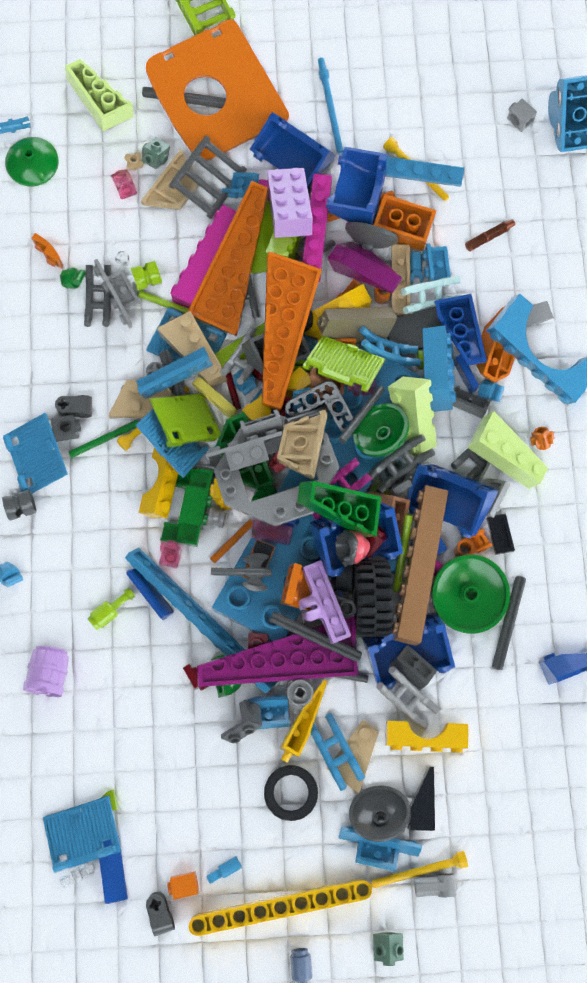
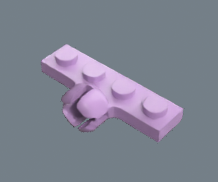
[299,560,351,644]

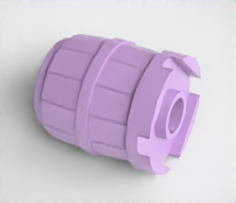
[23,646,69,697]

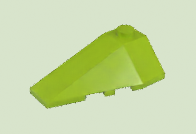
[241,200,274,274]

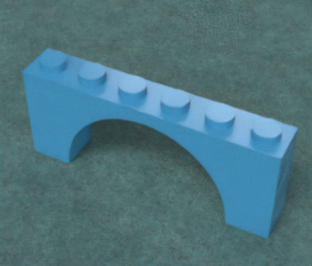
[486,294,587,405]

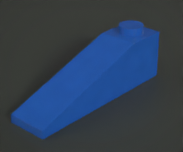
[539,653,587,685]

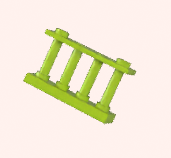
[176,0,236,36]

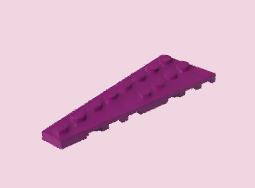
[197,616,358,687]

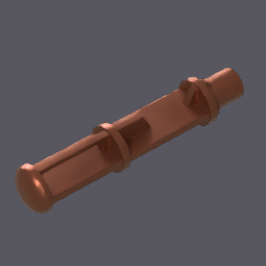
[465,219,516,252]

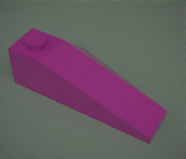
[327,241,402,293]

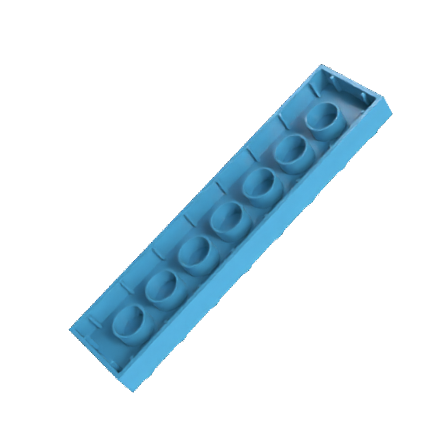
[212,345,424,642]

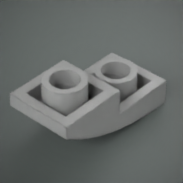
[526,301,554,327]

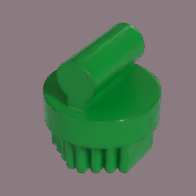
[60,268,86,289]
[251,484,277,502]

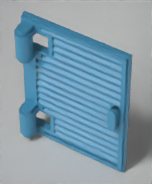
[146,308,227,362]
[135,409,208,478]
[3,413,68,494]
[43,795,122,873]

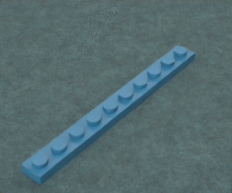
[125,547,279,694]

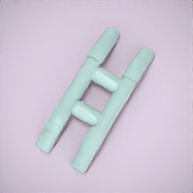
[401,276,462,314]

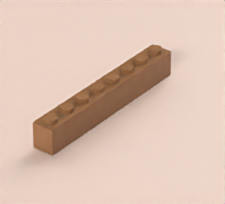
[391,485,448,646]

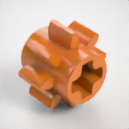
[530,426,555,450]

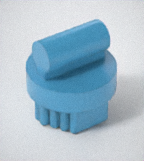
[233,369,258,396]
[478,379,505,402]
[0,561,23,588]

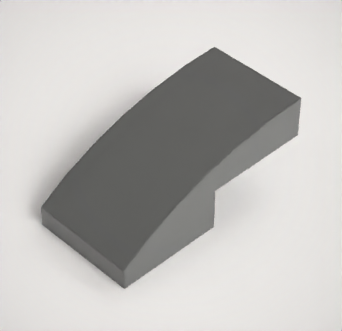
[384,459,413,495]

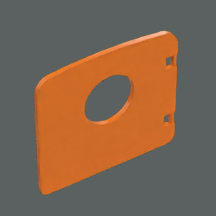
[146,19,289,161]

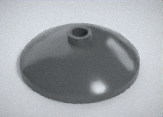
[345,222,399,251]
[349,785,411,842]

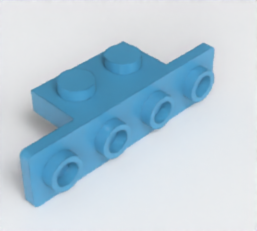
[338,826,422,872]

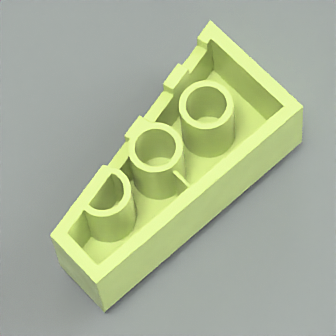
[65,59,133,132]
[388,376,437,456]
[468,411,548,489]

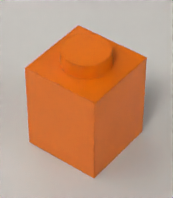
[167,871,200,900]

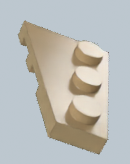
[326,720,379,794]

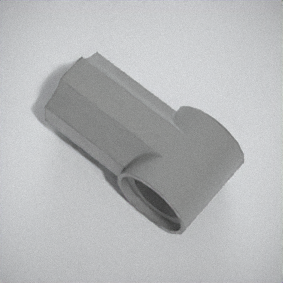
[414,873,457,898]

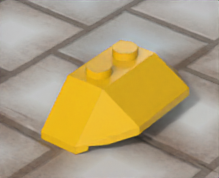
[305,284,372,339]

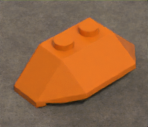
[476,307,515,383]

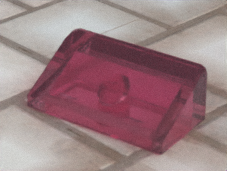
[251,519,293,545]

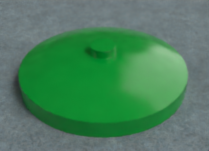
[431,555,510,634]

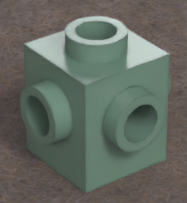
[141,137,170,169]
[373,932,404,966]

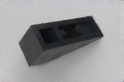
[408,767,435,831]

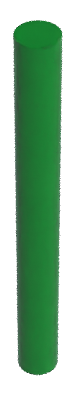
[68,419,138,458]

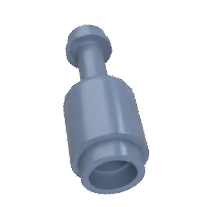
[290,948,313,983]

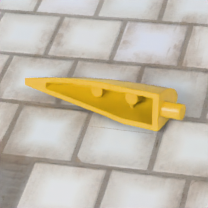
[279,679,327,763]

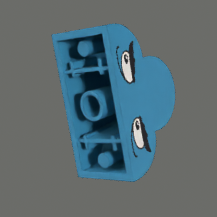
[548,75,587,152]

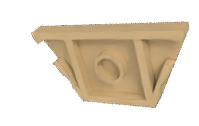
[141,149,199,210]
[109,380,173,419]
[277,410,327,479]

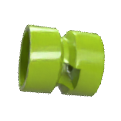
[131,260,163,291]

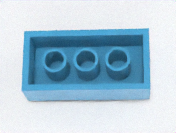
[423,326,456,412]

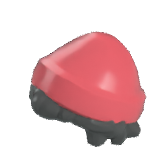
[335,529,370,567]

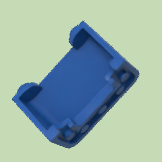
[249,112,336,190]
[326,147,387,225]
[406,463,498,538]
[309,503,403,577]
[362,613,456,690]

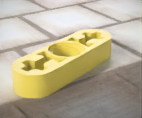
[191,377,237,418]

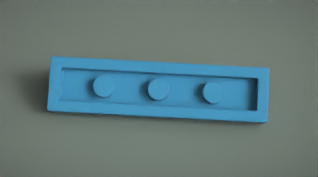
[136,347,213,399]

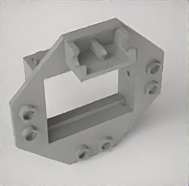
[214,409,339,526]

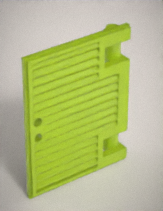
[302,336,386,392]
[149,393,221,447]

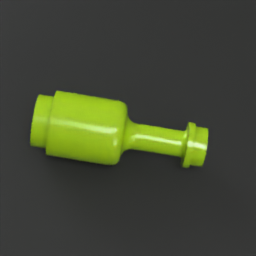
[87,587,135,631]

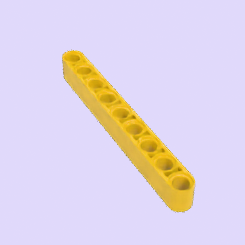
[188,879,372,936]

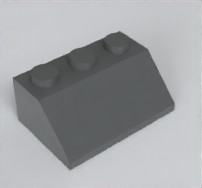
[241,334,311,375]

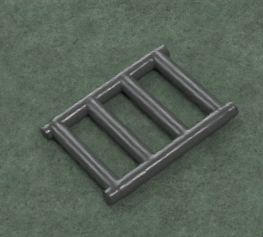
[169,135,247,219]

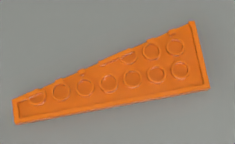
[188,181,269,336]
[262,251,322,411]

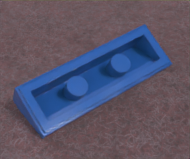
[126,568,174,621]
[99,835,128,904]

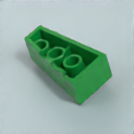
[297,481,381,537]

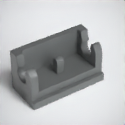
[453,385,491,418]
[388,645,437,690]

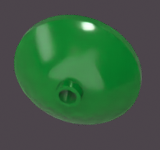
[5,137,59,187]
[353,403,409,457]

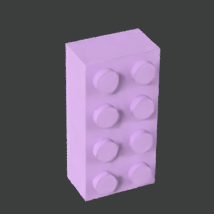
[267,168,313,238]

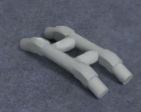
[220,326,257,385]
[376,666,441,730]

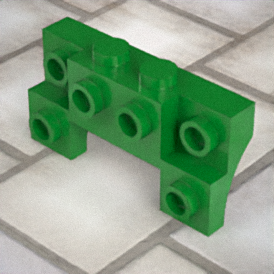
[160,469,214,547]

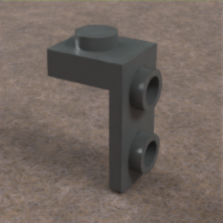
[221,700,262,744]

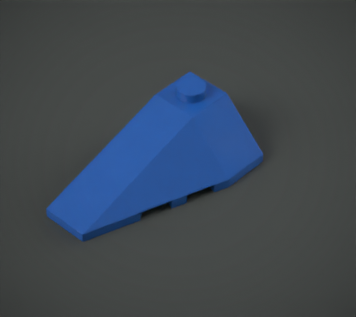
[435,294,487,366]

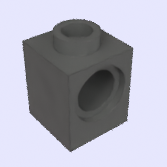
[51,415,81,442]

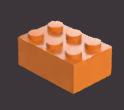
[374,194,437,251]

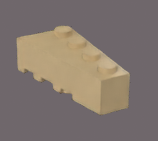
[157,311,227,388]

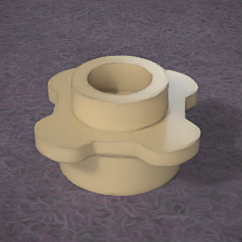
[124,152,144,171]

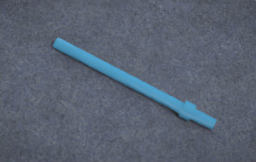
[317,57,343,155]

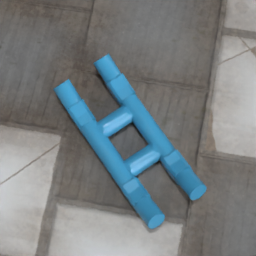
[359,326,421,367]
[310,713,365,791]

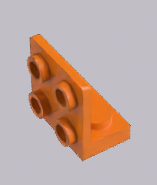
[280,563,328,611]

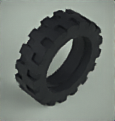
[264,765,318,821]

